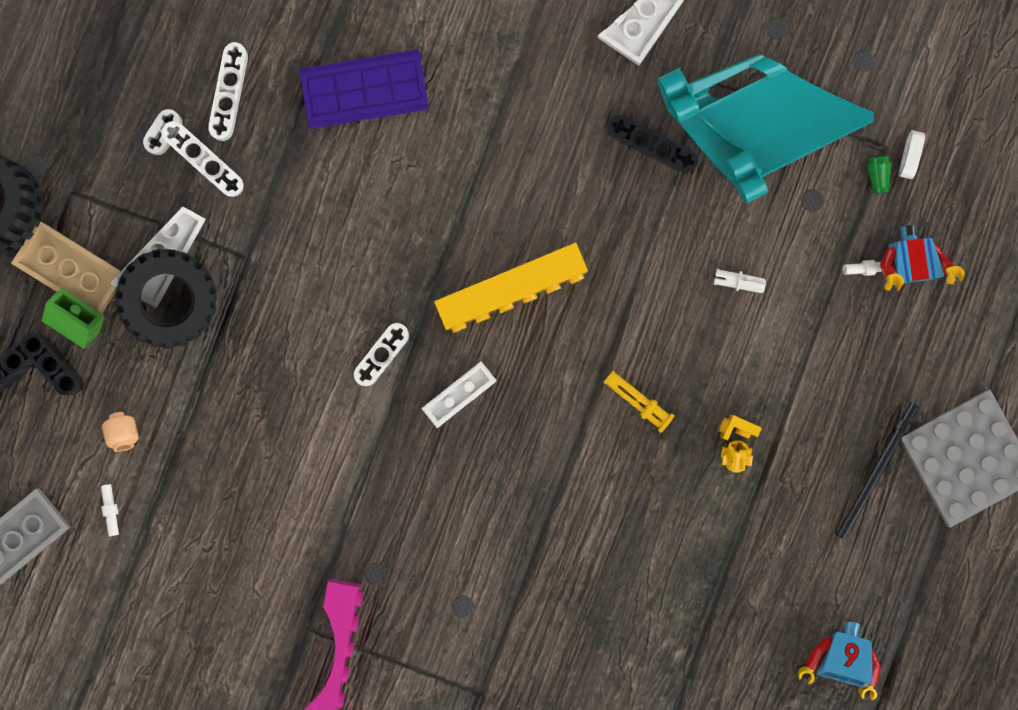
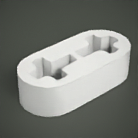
[143,109,182,155]
[898,130,925,179]

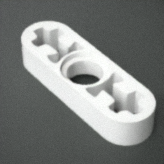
[354,323,409,386]

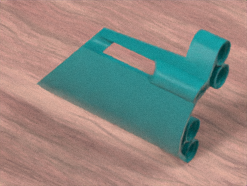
[657,54,874,204]

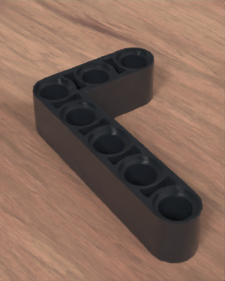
[0,333,84,395]

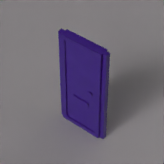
[300,49,429,129]

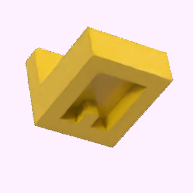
[719,414,762,441]

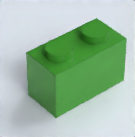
[42,288,104,349]

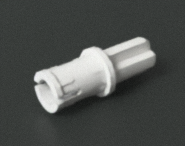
[714,269,766,293]

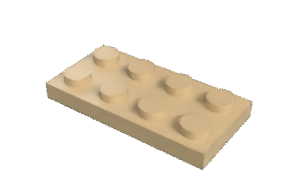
[11,221,121,314]

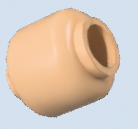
[102,412,139,452]

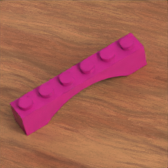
[304,579,364,710]

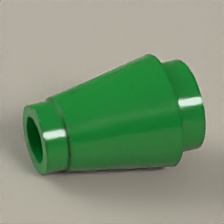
[866,156,892,193]

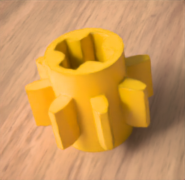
[721,441,753,472]

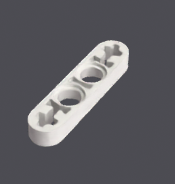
[209,42,248,141]
[162,121,244,197]

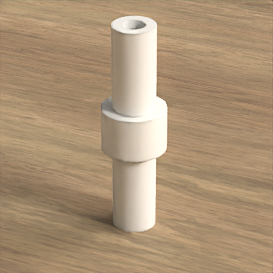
[843,260,882,276]
[101,484,119,536]

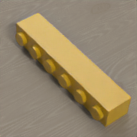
[434,243,588,333]

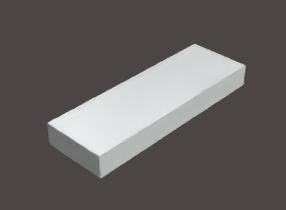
[421,361,497,428]

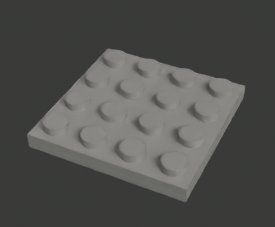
[901,389,1018,528]

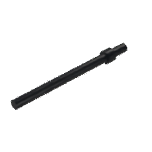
[836,402,920,540]

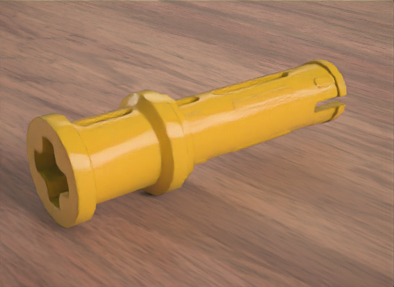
[603,370,675,433]

